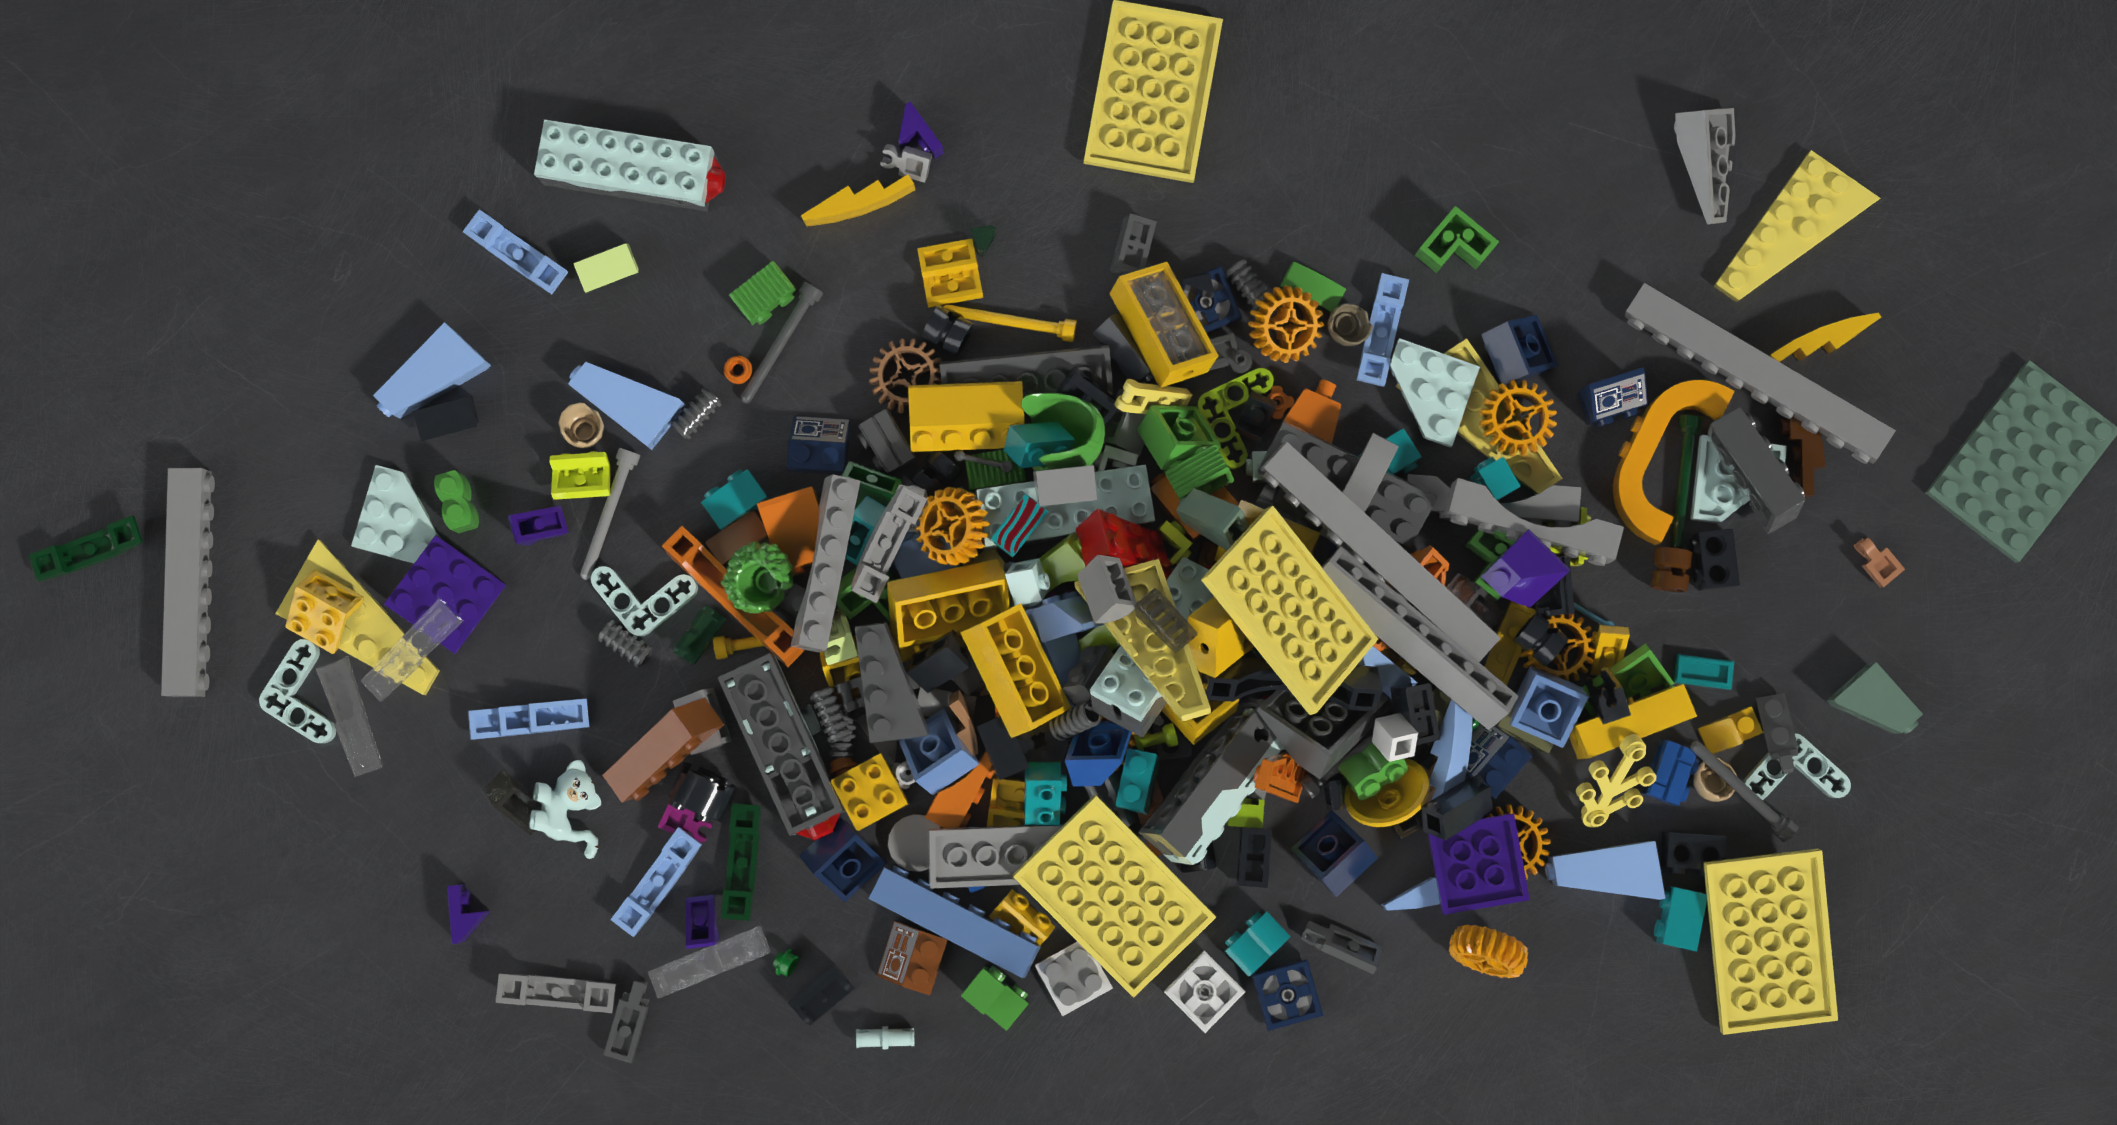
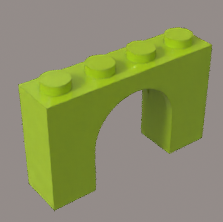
[1039,532,1120,653]

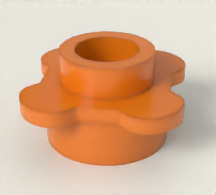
[1267,385,1294,419]

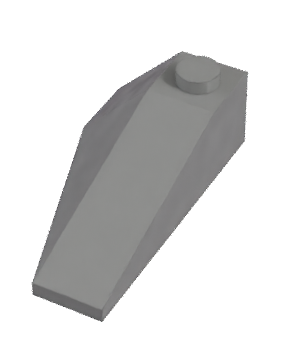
[1674,108,1735,224]

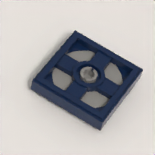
[1179,266,1242,333]
[1252,959,1324,1031]

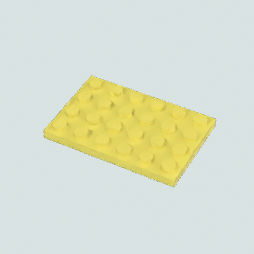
[1084,0,1223,183]
[1201,505,1378,715]
[1012,794,1216,998]
[1703,848,1838,1035]

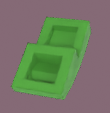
[1280,262,1346,314]

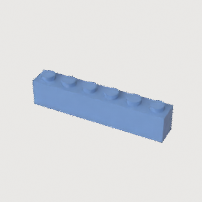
[869,865,1041,978]

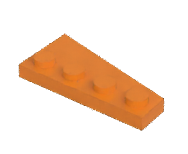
[1254,751,1307,803]

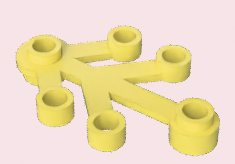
[1576,734,1656,827]

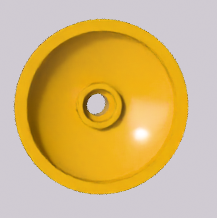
[1344,758,1430,827]

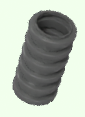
[1225,259,1268,311]
[671,388,721,440]
[598,620,652,668]
[810,687,852,743]
[1049,701,1101,741]
[829,708,856,758]

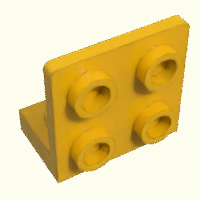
[286,570,364,654]
[831,753,910,831]

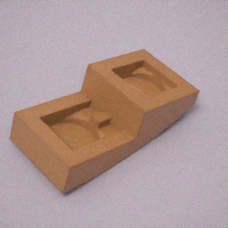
[705,511,768,566]
[949,689,978,756]

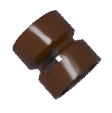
[1650,547,1693,593]

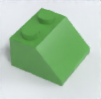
[1137,405,1221,470]

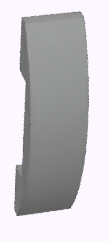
[1319,433,1399,547]
[850,486,927,603]
[496,973,616,1013]

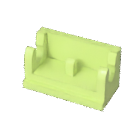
[573,243,639,293]
[824,607,858,665]

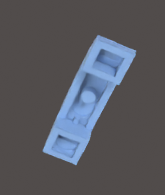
[463,209,568,295]
[1357,273,1409,387]
[611,827,702,937]

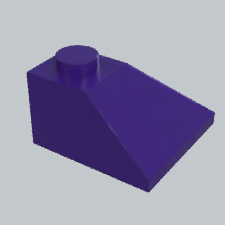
[1481,529,1570,608]

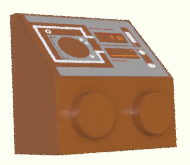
[877,920,948,995]

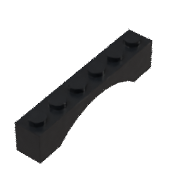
[1201,657,1382,712]

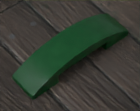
[28,516,143,582]
[721,803,761,921]

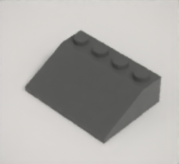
[1257,690,1389,779]

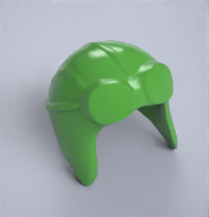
[1021,393,1105,471]

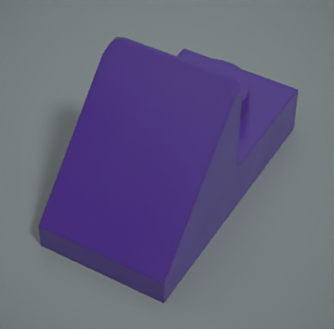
[899,102,944,159]
[508,506,569,546]
[447,884,490,944]
[685,894,720,949]

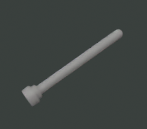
[580,448,641,580]

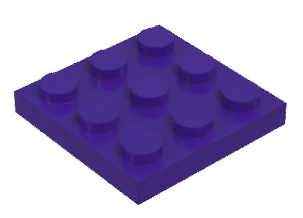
[384,535,506,654]
[1428,814,1530,915]

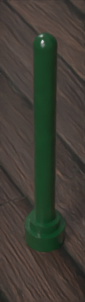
[1671,415,1703,549]

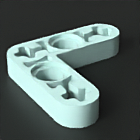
[591,566,698,636]
[259,639,336,743]
[1742,733,1851,800]

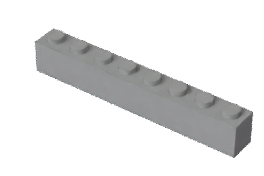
[161,468,215,697]
[1321,546,1519,730]

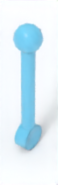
[1574,603,1615,626]

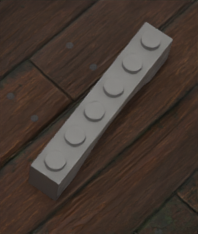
[791,474,860,653]
[1407,474,1581,527]
[1443,478,1624,566]

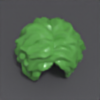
[721,541,794,613]

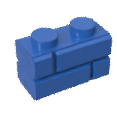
[1641,740,1699,806]

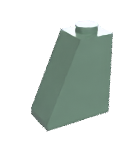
[1176,488,1249,551]
[1826,662,1923,734]

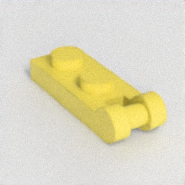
[1115,379,1192,414]

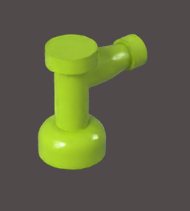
[1134,723,1178,751]

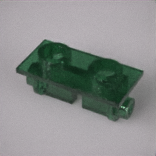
[673,605,726,666]

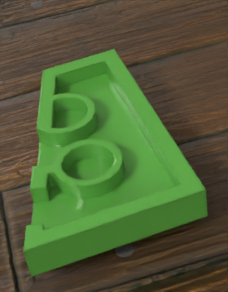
[1582,643,1675,716]

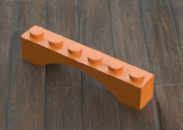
[662,526,805,668]
[925,706,1000,828]

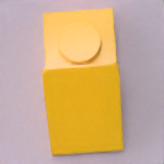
[1590,625,1630,676]
[1697,707,1763,754]

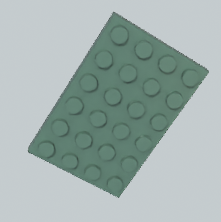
[1925,360,2117,563]

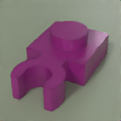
[658,804,713,842]

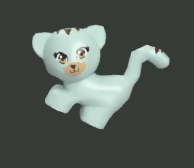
[529,760,601,859]

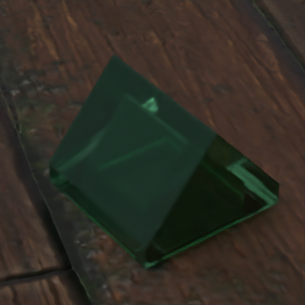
[970,225,997,257]

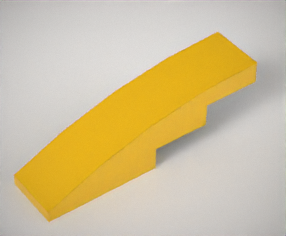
[801,174,916,226]
[1769,313,1881,362]

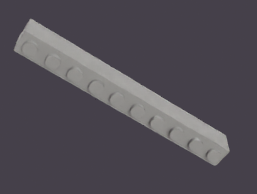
[1625,283,1896,464]
[1260,442,1500,662]

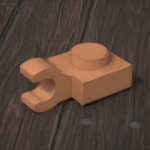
[1853,537,1905,588]

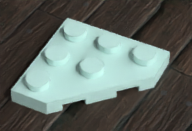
[1389,338,1480,448]
[1690,435,1787,523]
[351,465,441,564]

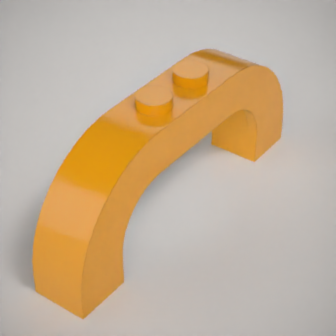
[1613,380,1735,545]

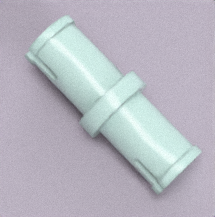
[856,1026,914,1049]

